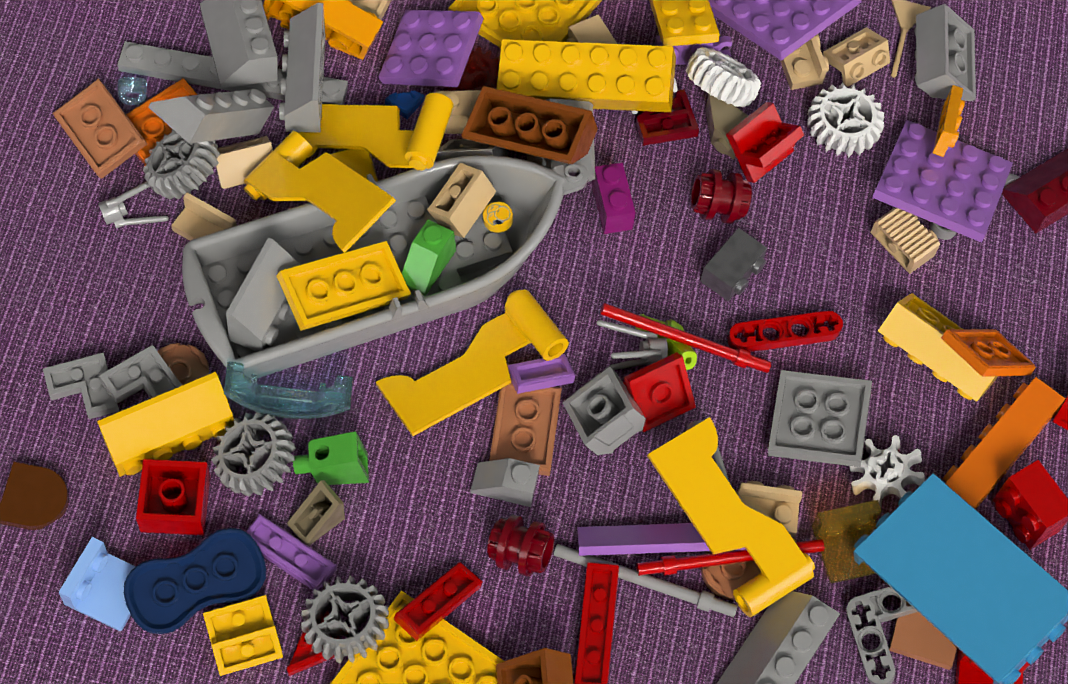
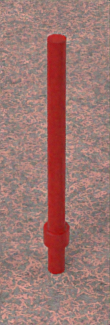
[600,303,771,373]
[636,539,825,576]

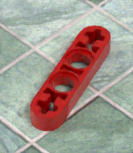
[728,311,843,352]

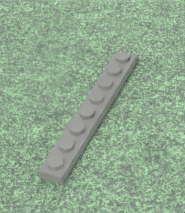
[117,41,348,105]

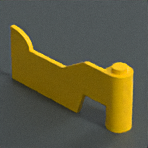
[297,93,454,170]
[244,130,396,253]
[647,417,815,617]

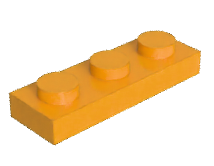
[933,85,965,157]

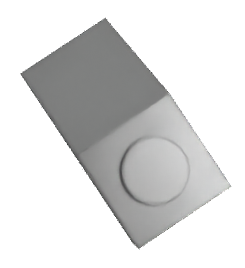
[470,458,540,507]

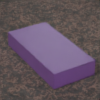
[508,354,575,394]

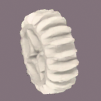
[686,47,761,107]
[807,83,884,158]

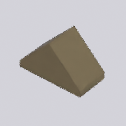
[287,480,345,546]

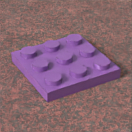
[379,10,483,87]

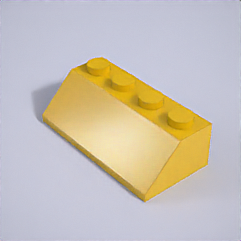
[878,293,998,401]
[97,372,234,477]

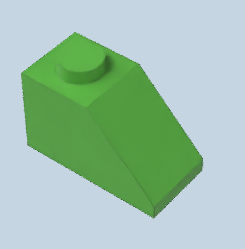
[402,220,456,296]

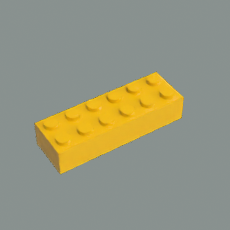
[497,39,676,112]

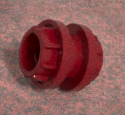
[691,169,752,224]
[487,514,554,577]

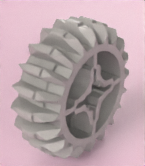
[143,129,220,200]
[211,412,296,497]
[301,576,389,664]

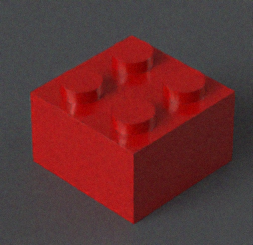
[136,459,211,535]
[993,460,1068,550]

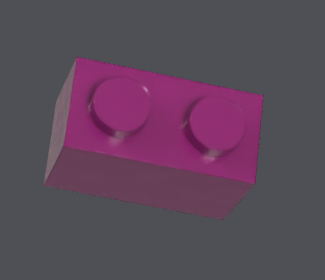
[591,162,636,234]

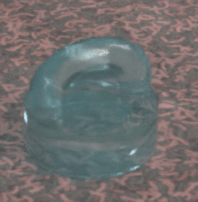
[118,77,147,105]

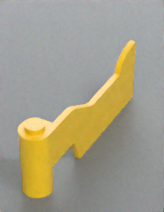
[376,289,569,437]

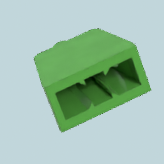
[293,432,369,485]

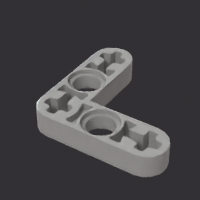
[846,587,918,684]

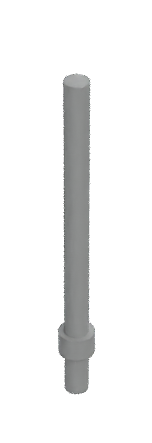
[554,544,738,618]

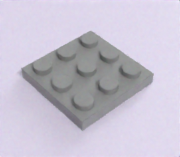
[768,370,872,467]

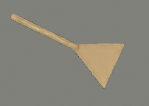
[891,0,931,78]

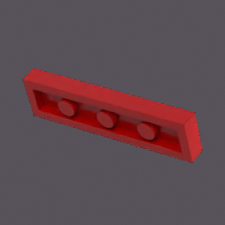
[575,562,620,684]

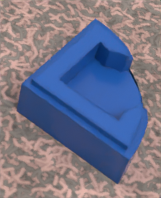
[385,91,425,120]

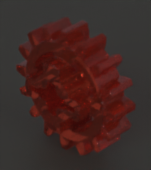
[444,46,499,91]

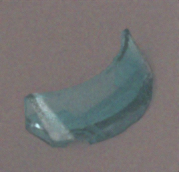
[224,362,353,419]

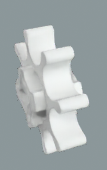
[849,435,925,509]

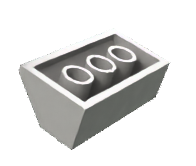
[200,0,278,89]
[279,3,326,133]
[148,89,274,144]
[717,591,840,684]

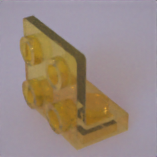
[812,500,882,583]

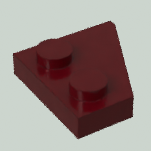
[636,89,699,146]

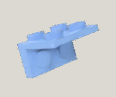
[59,537,136,631]

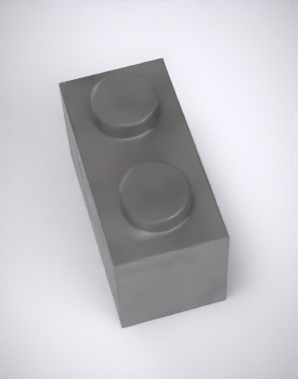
[700,228,767,302]

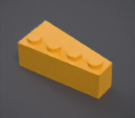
[263,0,383,60]

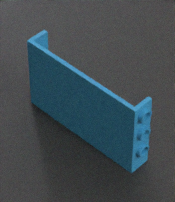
[854,473,1068,684]

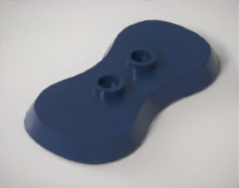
[124,528,266,634]

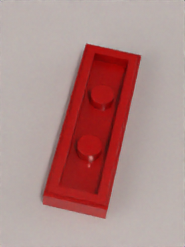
[394,562,483,641]

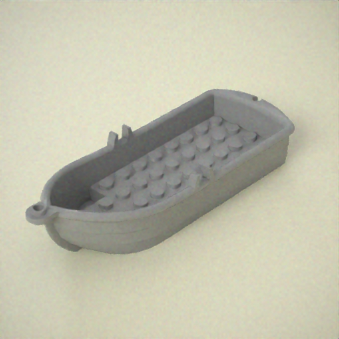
[182,155,589,384]

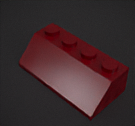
[1001,149,1068,234]

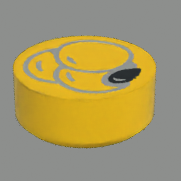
[483,202,513,233]

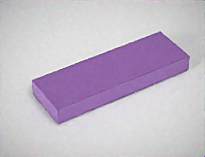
[246,514,337,590]

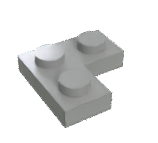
[99,345,182,404]
[43,353,119,419]

